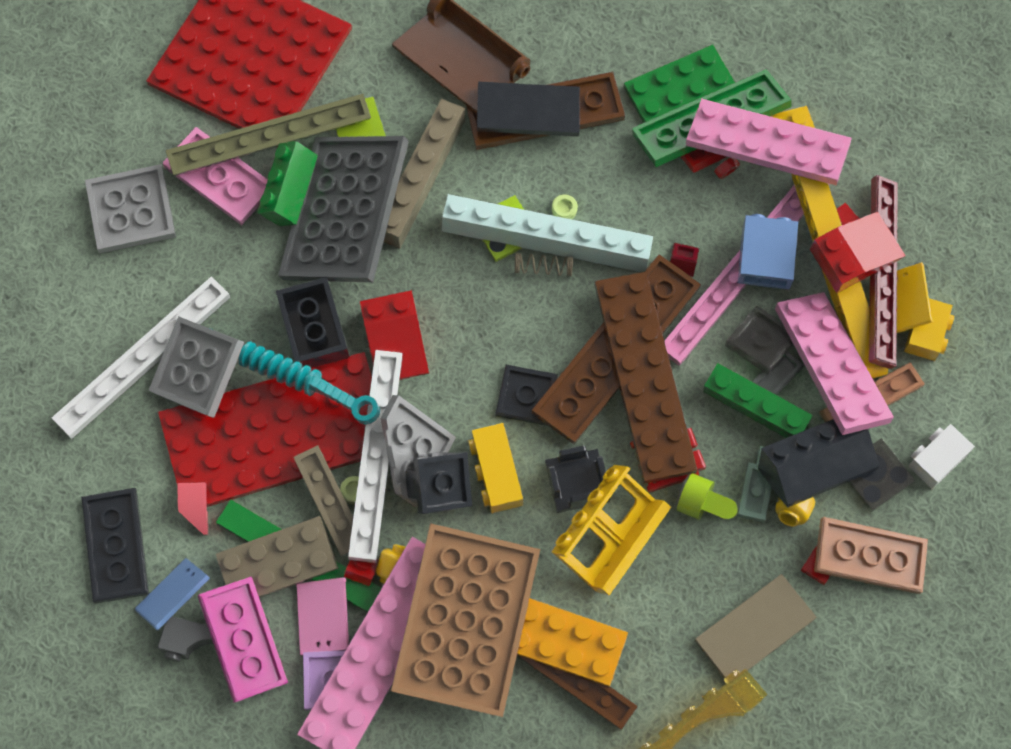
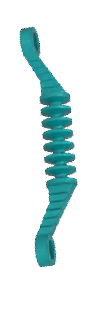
[210,328,380,425]

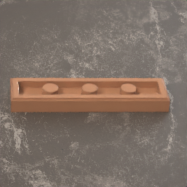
[819,362,925,422]

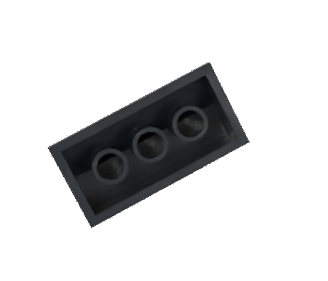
[758,419,879,508]

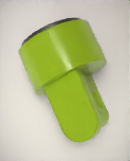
[675,473,738,520]

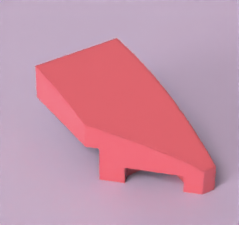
[177,482,208,535]

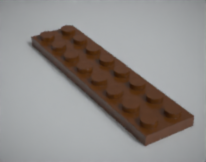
[532,254,701,445]
[594,272,697,484]

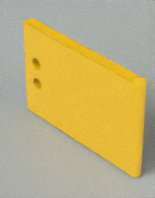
[897,262,933,333]

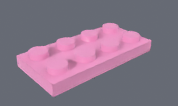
[162,127,268,226]

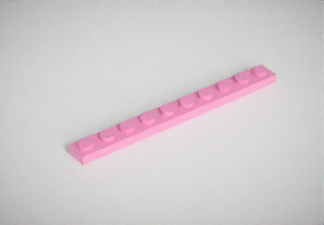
[664,183,830,366]

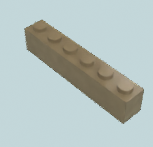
[383,99,465,249]

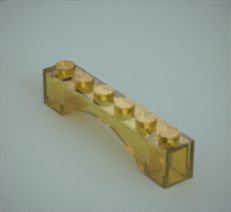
[639,668,768,749]

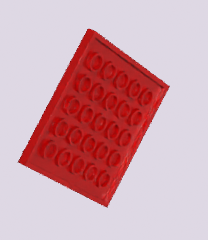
[146,0,352,147]

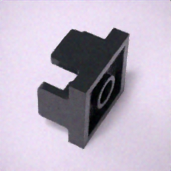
[545,445,610,513]
[405,451,472,514]

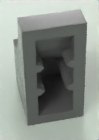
[158,616,213,662]

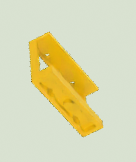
[552,465,671,595]

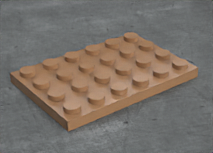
[391,523,540,717]

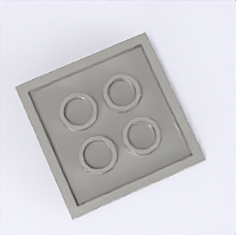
[85,164,176,254]
[149,316,244,418]

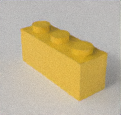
[468,423,523,513]

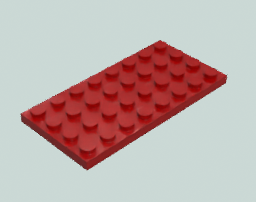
[158,352,372,507]

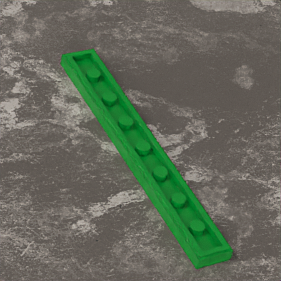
[216,500,382,613]

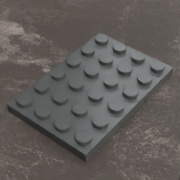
[278,136,409,283]

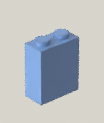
[737,214,798,290]

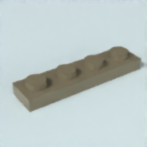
[293,446,353,556]

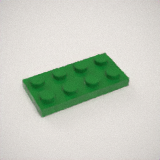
[623,44,735,123]

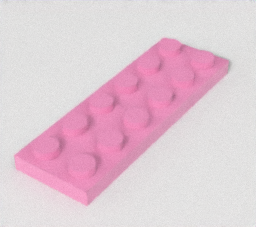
[686,99,852,186]
[775,292,893,435]

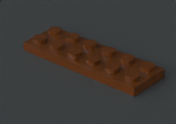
[465,72,625,150]

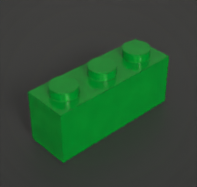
[257,141,318,226]

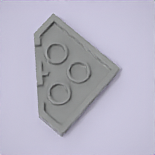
[380,395,456,507]

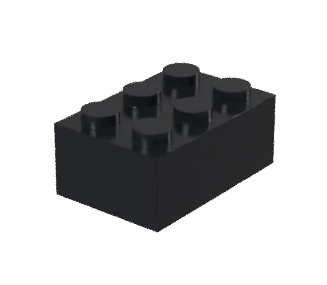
[276,277,349,368]

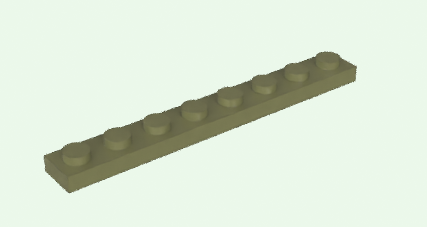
[165,94,371,176]

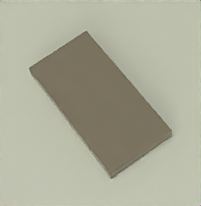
[694,574,817,685]

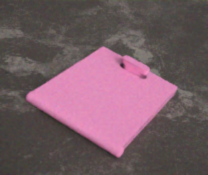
[296,577,349,655]

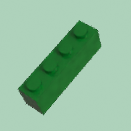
[703,363,813,438]

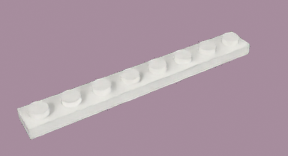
[52,277,230,439]
[348,350,402,563]

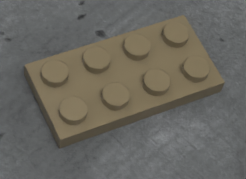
[216,516,338,598]

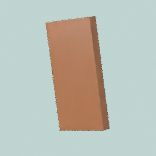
[814,517,928,594]

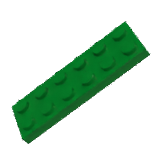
[632,69,792,167]

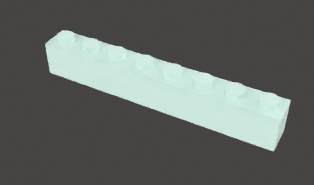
[442,194,653,272]

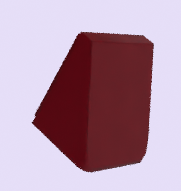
[670,243,699,277]

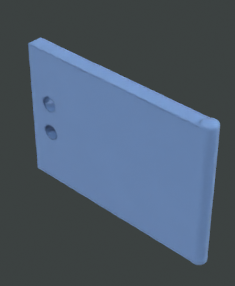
[135,558,210,630]

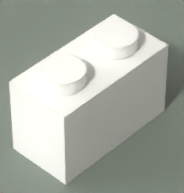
[909,424,975,489]

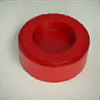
[714,157,740,179]

